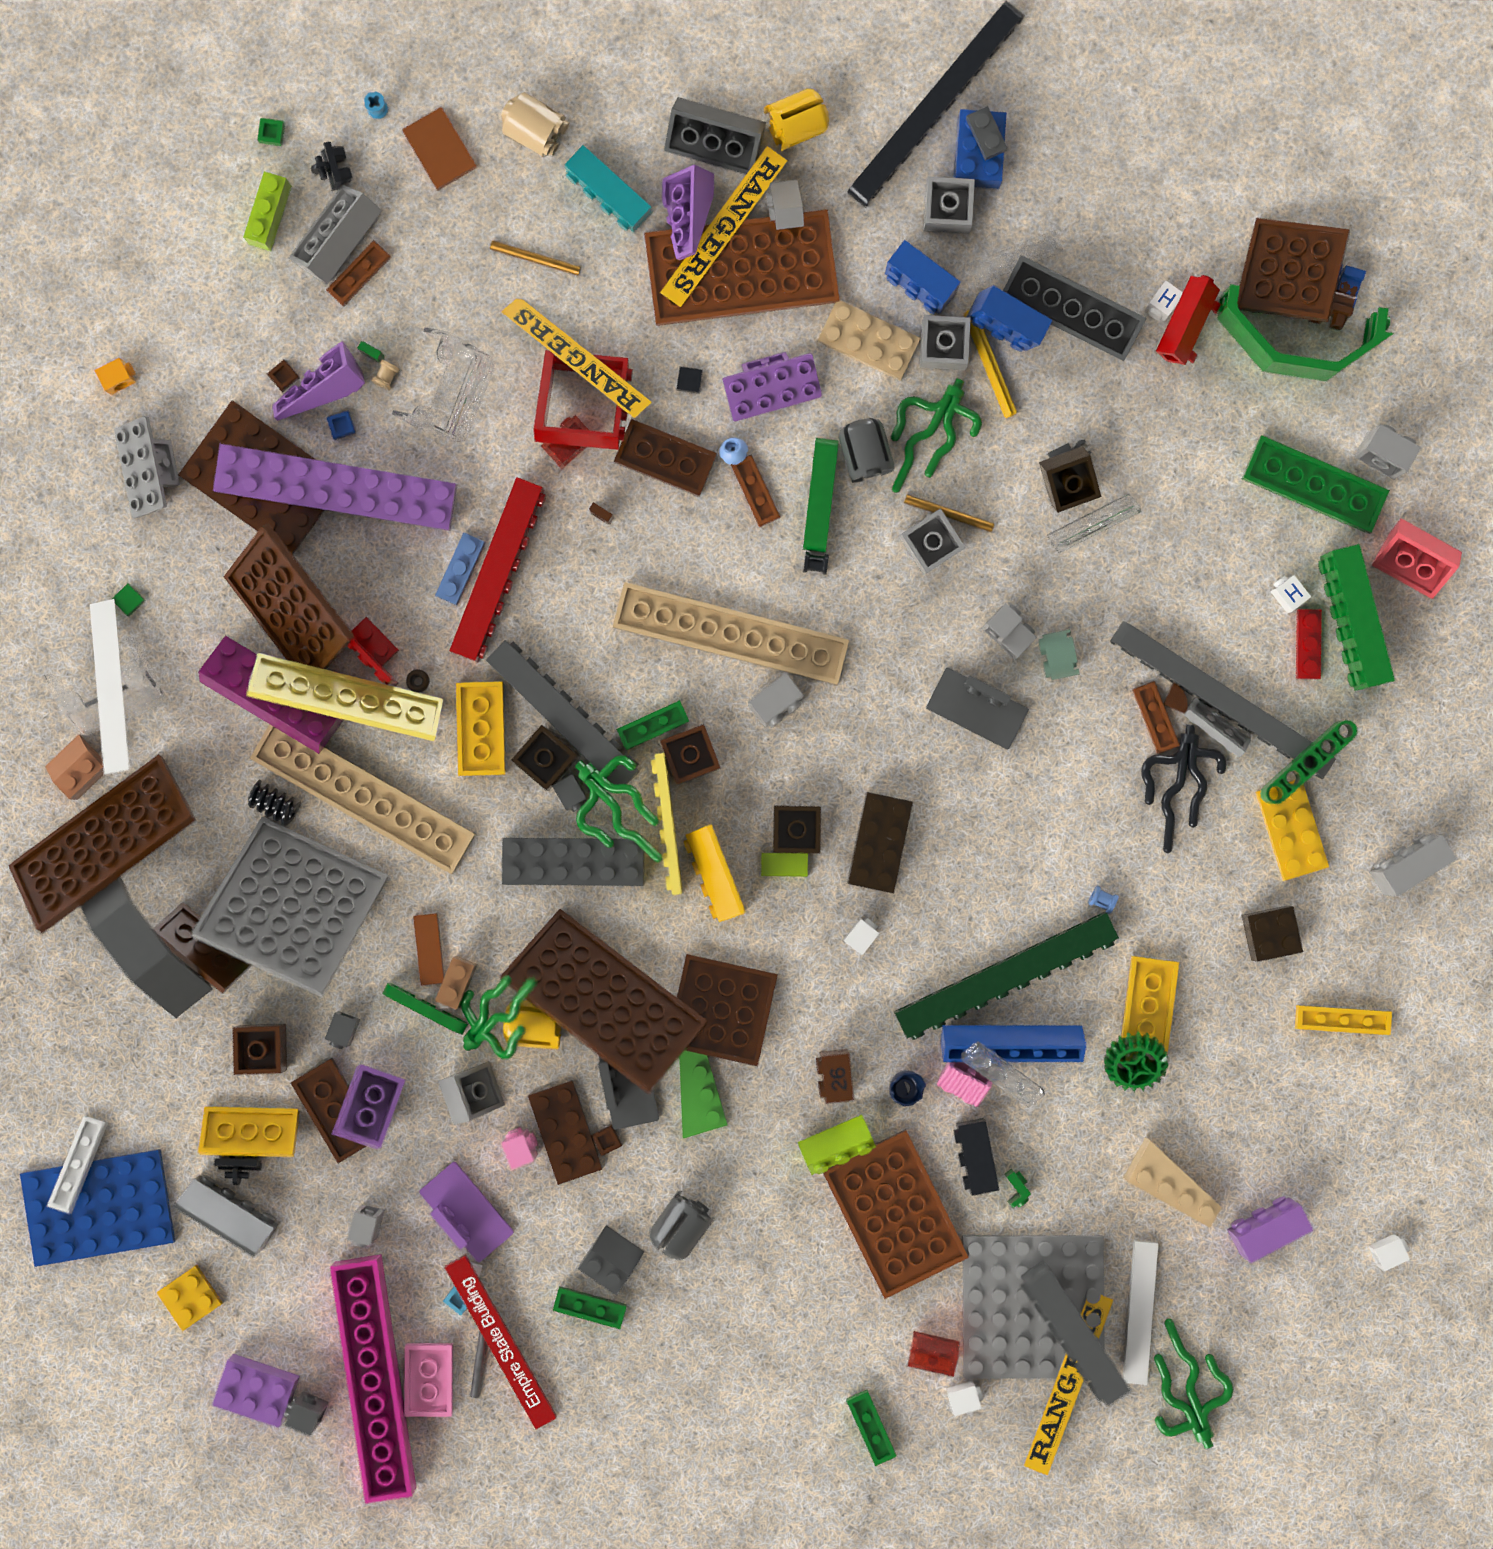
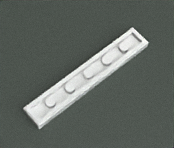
[1123,1240,1158,1385]

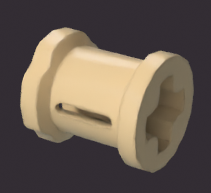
[371,360,400,391]

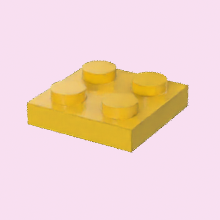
[156,1265,223,1332]

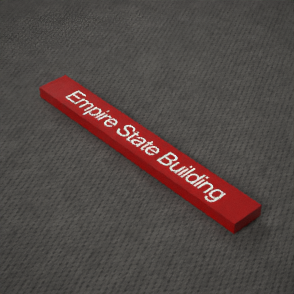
[444,1254,557,1429]

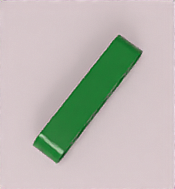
[803,438,839,553]
[1260,720,1358,804]

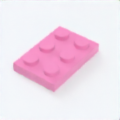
[404,1343,453,1417]

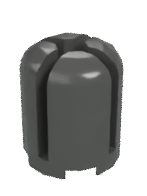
[838,418,895,483]
[649,1190,715,1260]

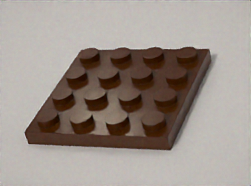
[1237,218,1350,322]
[677,954,778,1067]

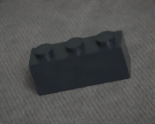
[953,1118,1000,1196]

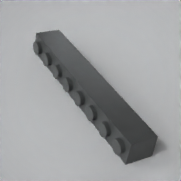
[486,640,640,784]

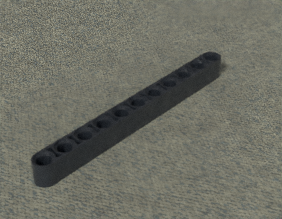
[847,1,1025,208]

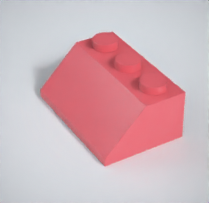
[1372,518,1462,599]

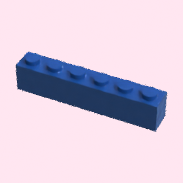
[940,1025,1087,1062]

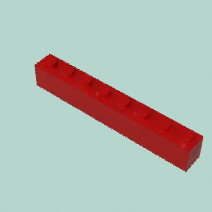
[449,477,546,662]

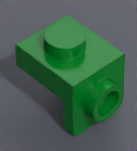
[1004,1169,1031,1208]

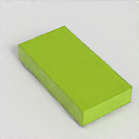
[761,853,808,877]

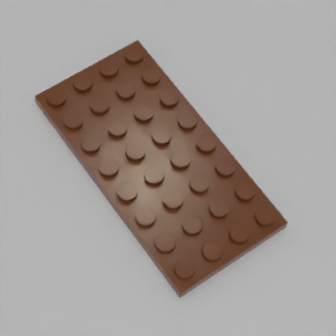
[644,209,840,326]

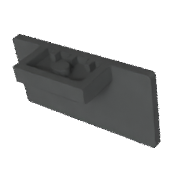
[926,668,1029,749]
[598,1055,659,1130]

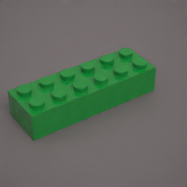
[1318,544,1395,691]

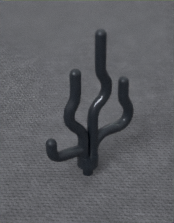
[1141,724,1226,853]

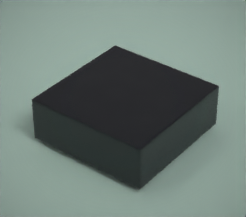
[676,366,703,394]

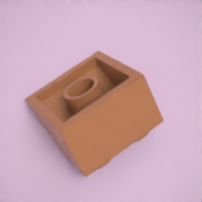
[45,734,104,800]

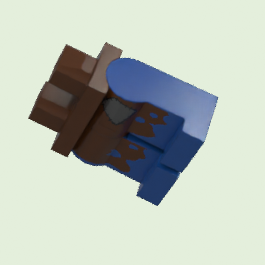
[1308,264,1366,331]

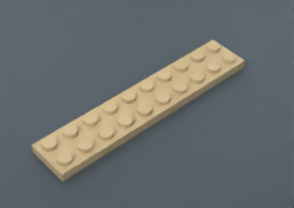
[613,582,849,685]
[249,724,476,875]

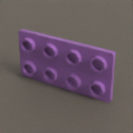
[722,352,822,422]
[419,1161,514,1262]

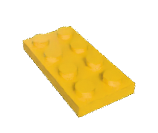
[456,681,506,776]
[1256,780,1329,881]
[1121,956,1179,1055]
[198,1106,300,1157]

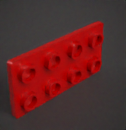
[347,617,399,686]

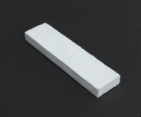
[47,1116,108,1214]

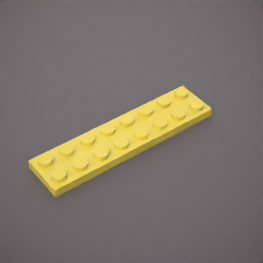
[247,653,443,741]

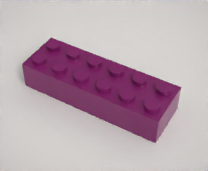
[198,635,344,754]

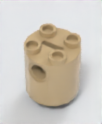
[501,92,569,158]

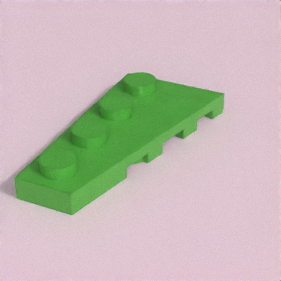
[679,1051,728,1139]

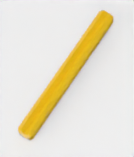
[963,310,1017,418]

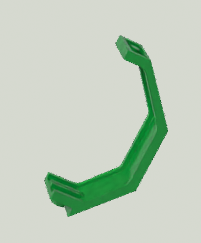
[1217,284,1394,382]

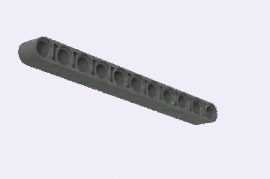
[1110,621,1336,779]

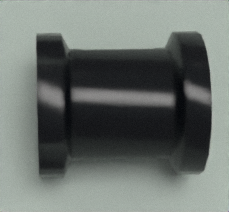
[803,552,829,575]

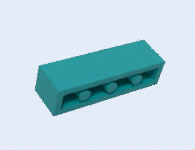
[564,145,652,233]

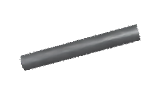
[470,1330,487,1398]

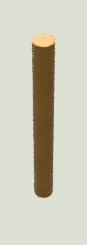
[490,240,581,276]
[904,494,994,532]

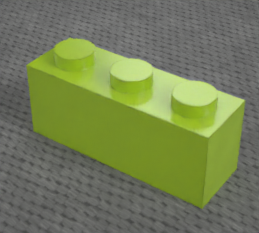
[243,171,292,251]
[797,1114,876,1175]

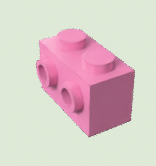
[501,1127,538,1170]

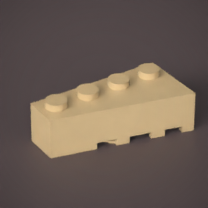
[1123,1137,1222,1228]

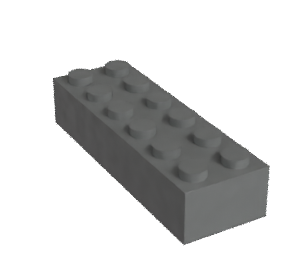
[1003,255,1147,361]
[502,838,644,886]
[1020,1260,1132,1407]

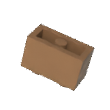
[435,956,478,1010]

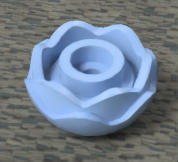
[719,437,748,465]

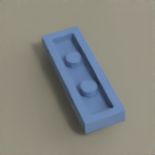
[435,532,485,606]

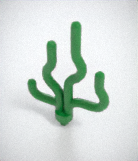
[891,378,982,493]
[575,755,663,863]
[461,976,537,1060]
[1154,1319,1234,1449]

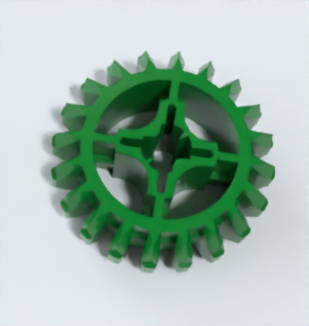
[1104,1031,1168,1092]

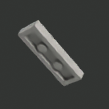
[1184,698,1251,758]

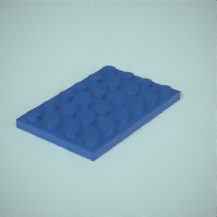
[20,1149,175,1267]

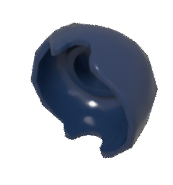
[889,1071,926,1106]

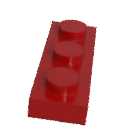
[1296,609,1322,680]

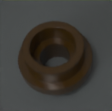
[406,669,430,693]

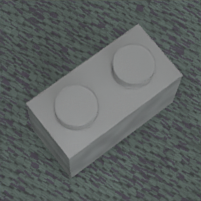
[766,180,804,230]
[347,1204,385,1248]

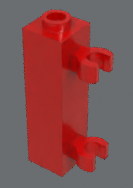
[1156,275,1221,365]

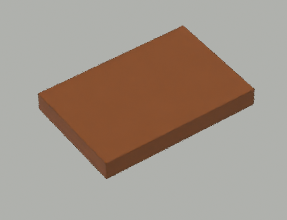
[402,107,477,191]

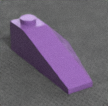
[662,164,714,260]
[272,341,365,421]

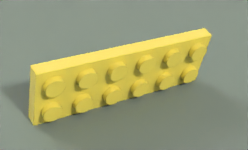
[651,753,683,895]

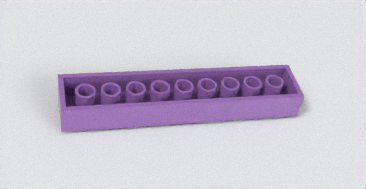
[213,444,457,531]

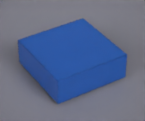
[326,410,356,440]

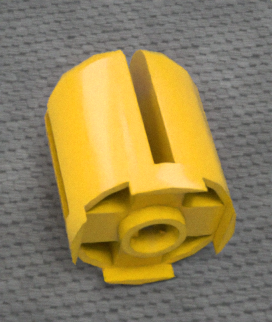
[764,88,829,151]
[503,1000,561,1049]

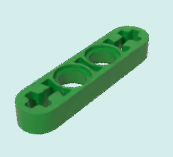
[382,983,468,1035]

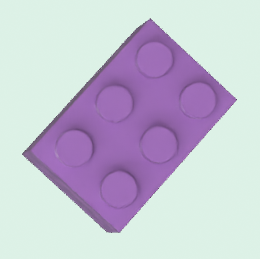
[332,1064,405,1150]
[1227,1196,1314,1263]
[212,1354,300,1428]

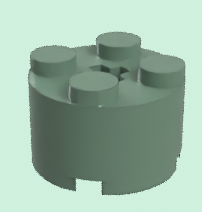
[1038,629,1079,680]

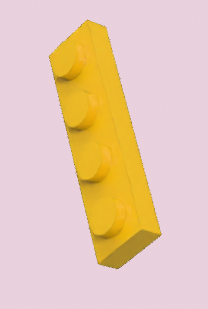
[1295,1005,1392,1035]

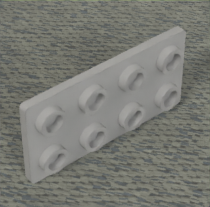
[114,416,180,518]

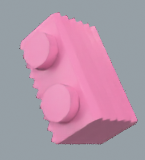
[937,1062,994,1107]

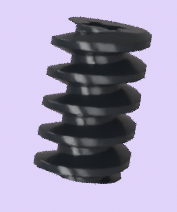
[248,779,301,826]

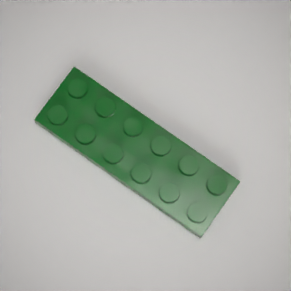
[1242,435,1390,534]

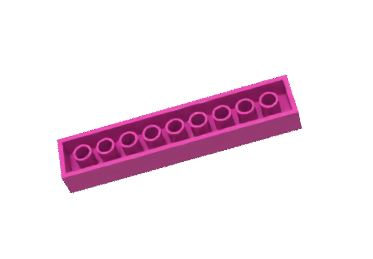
[330,1254,417,1504]

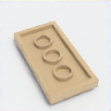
[817,300,921,381]

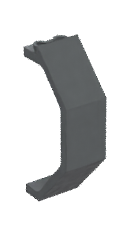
[80,876,213,1018]

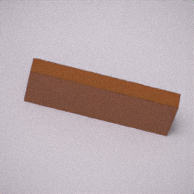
[326,240,391,307]
[730,454,780,528]
[1132,681,1180,754]
[413,913,444,986]

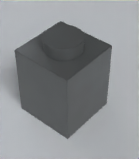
[552,774,588,812]
[325,1011,360,1049]

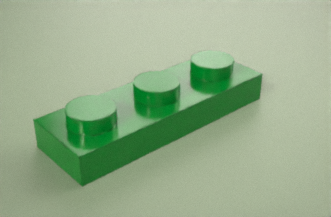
[616,700,690,751]
[552,1286,627,1329]
[846,1389,897,1466]

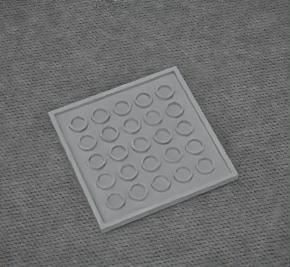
[192,817,388,997]
[962,1235,1105,1379]

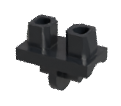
[311,141,352,191]
[214,1155,262,1185]

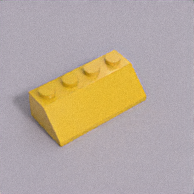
[683,824,746,922]

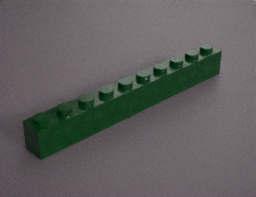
[893,912,1119,1040]

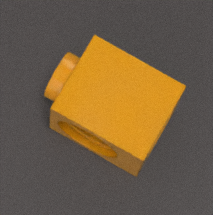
[94,358,136,395]

